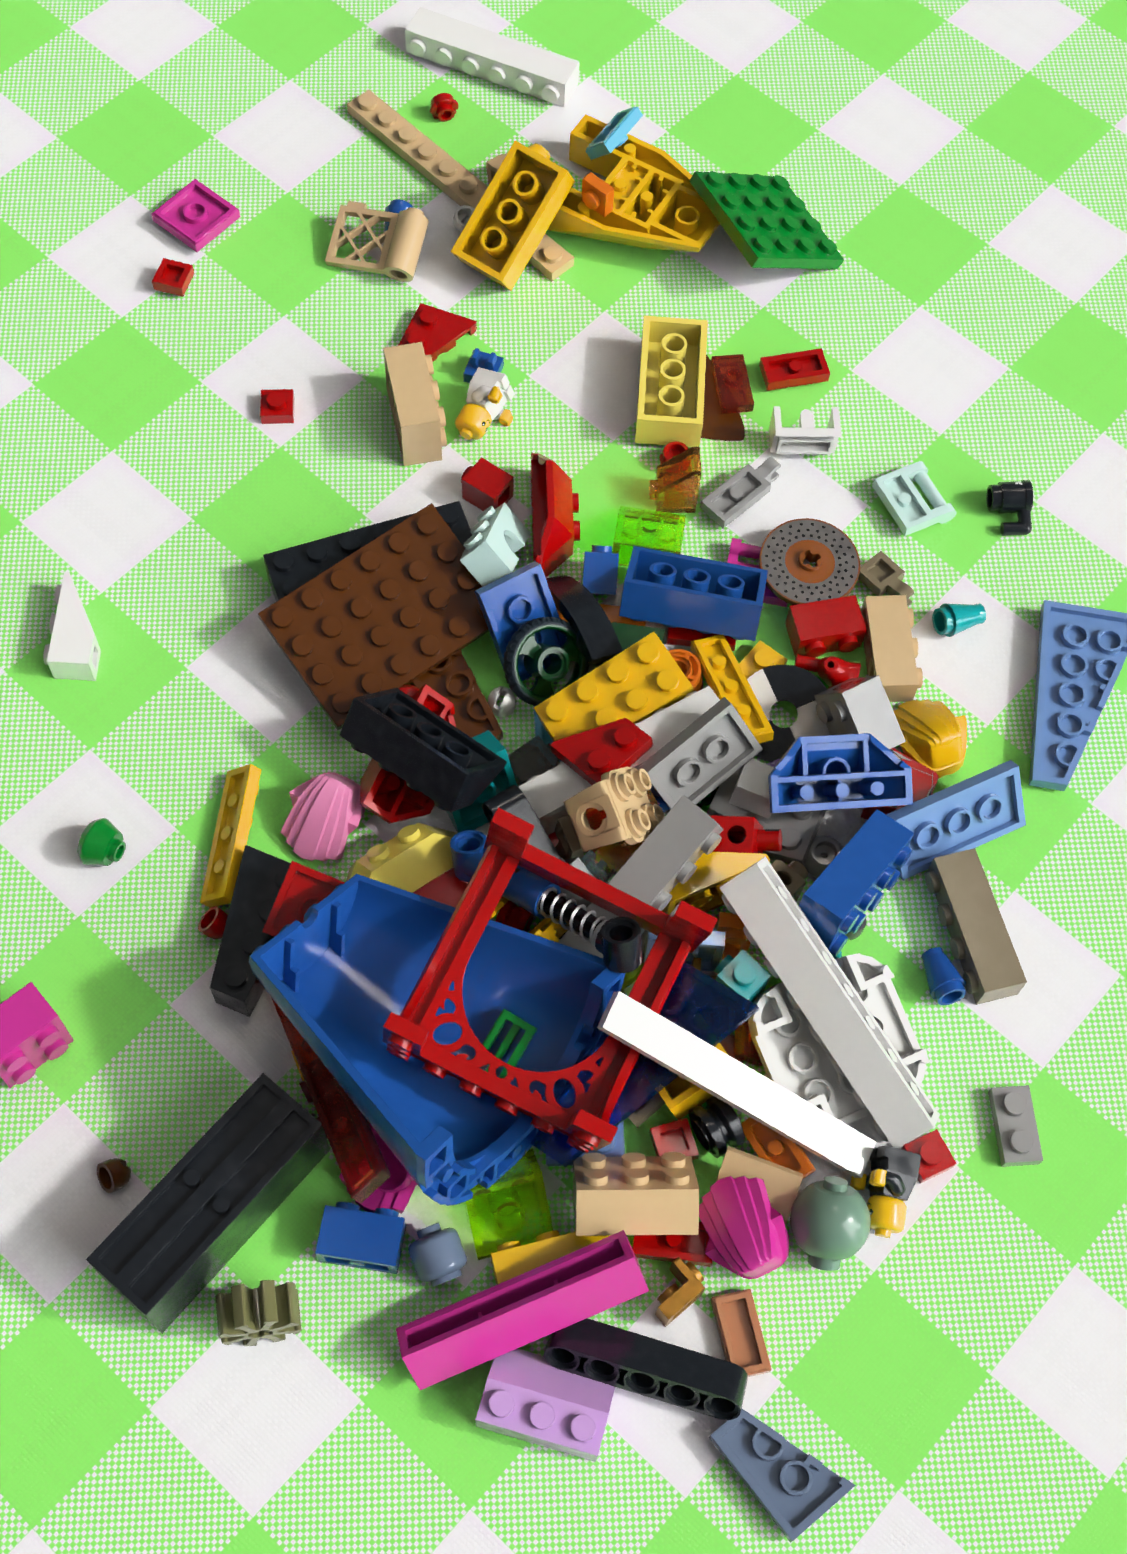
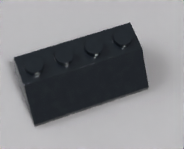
[339,688,507,812]

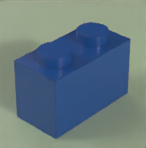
[315,1202,406,1274]

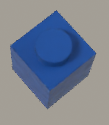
[582,545,619,595]

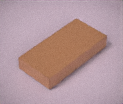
[711,1289,772,1377]

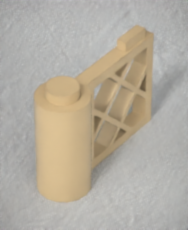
[325,201,429,282]

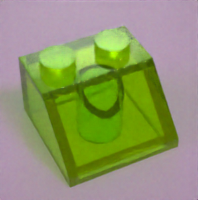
[612,506,686,567]
[463,1149,553,1260]

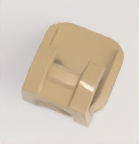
[563,766,665,852]

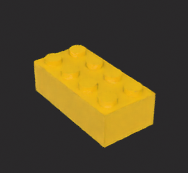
[450,141,575,291]
[534,631,694,741]

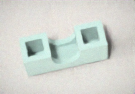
[460,502,530,587]

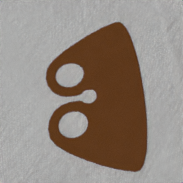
[701,355,745,441]

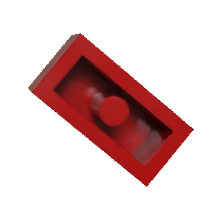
[785,595,867,658]

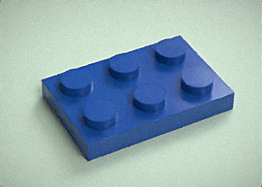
[474,561,567,681]

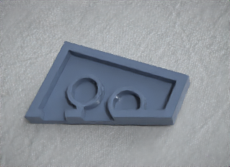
[709,1409,856,1543]

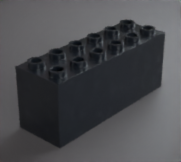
[86,1073,330,1334]

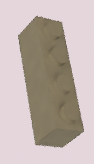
[925,848,1027,1005]

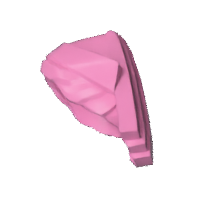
[280,772,365,861]

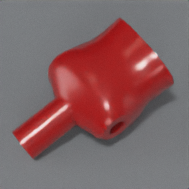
[794,654,861,687]

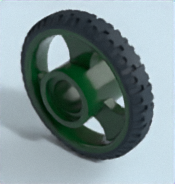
[503,617,589,706]

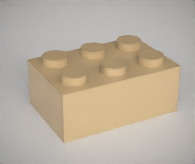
[383,342,447,466]
[573,1152,699,1236]

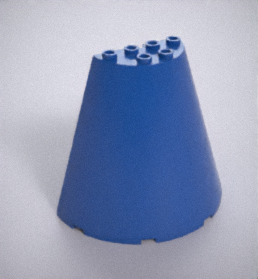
[249,874,625,1206]

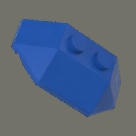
[768,733,913,813]

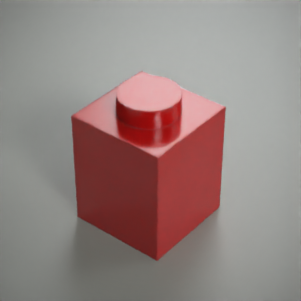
[461,457,514,511]

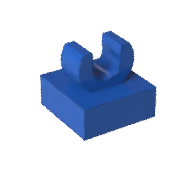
[463,348,504,383]

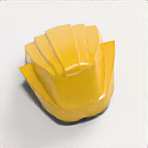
[894,699,967,779]

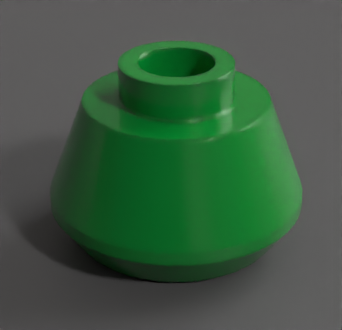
[77,818,126,866]

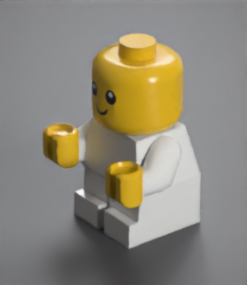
[455,367,515,440]

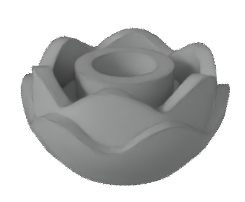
[804,836,843,878]

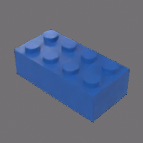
[619,546,768,641]
[799,809,914,956]

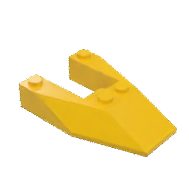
[547,114,720,252]

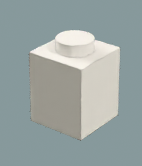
[729,759,774,819]

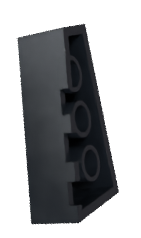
[210,845,291,1017]

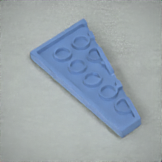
[1029,600,1127,791]

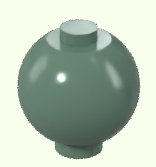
[790,1176,871,1271]

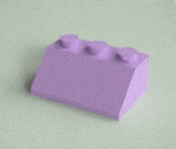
[475,1348,615,1462]

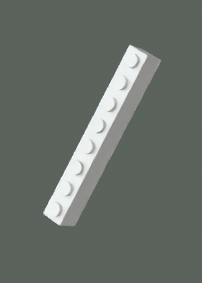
[720,856,940,1148]

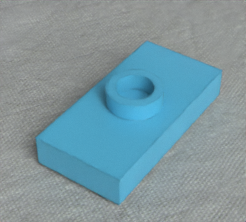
[586,106,643,160]

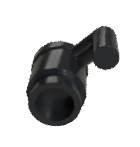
[986,480,1033,536]

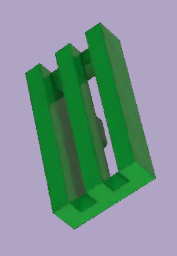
[474,1008,538,1078]

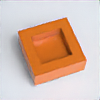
[581,172,614,217]

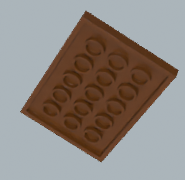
[258,503,489,730]

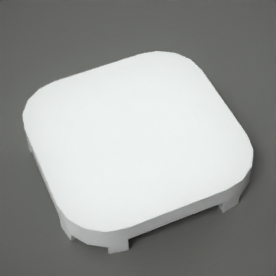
[748,953,929,1125]

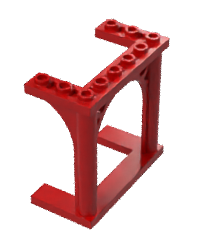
[383,807,718,1153]

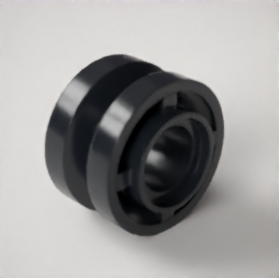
[689,1096,745,1158]

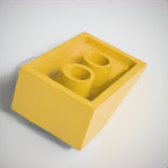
[662,852,770,915]

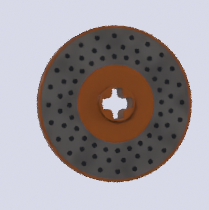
[759,518,860,605]

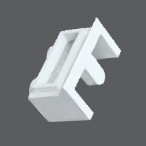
[769,406,842,455]

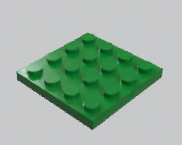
[689,171,844,269]

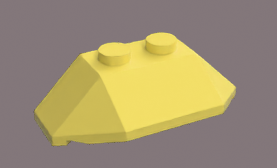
[347,823,457,893]

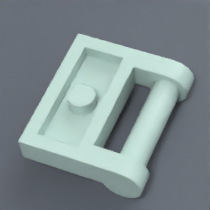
[872,461,957,536]

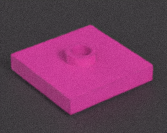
[151,179,240,252]

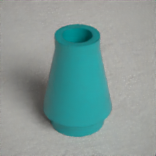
[932,603,986,637]

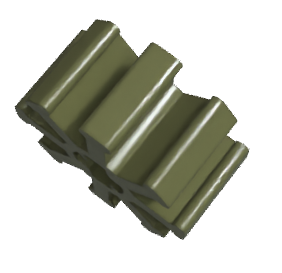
[215,1280,302,1346]

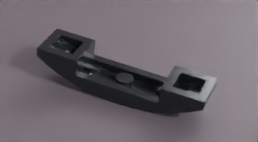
[546,575,623,665]

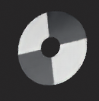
[747,665,830,762]

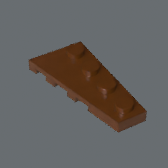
[410,650,503,741]

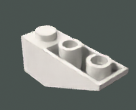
[43,572,101,681]

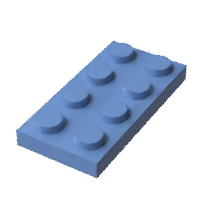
[886,760,1026,880]

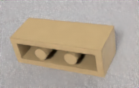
[861,595,923,702]

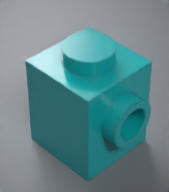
[712,949,771,1015]

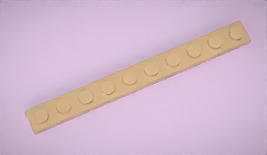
[347,90,574,281]

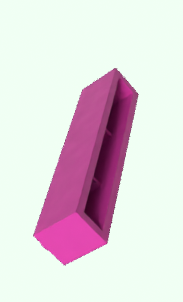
[396,1230,649,1390]

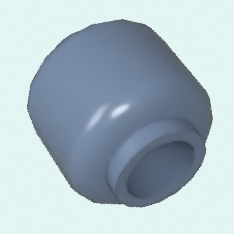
[408,1222,467,1287]

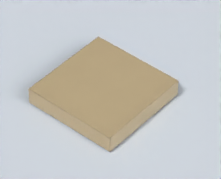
[716,1146,803,1226]

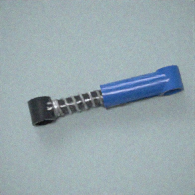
[450,830,643,973]

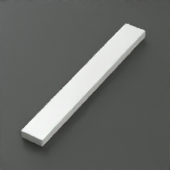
[597,991,876,1178]

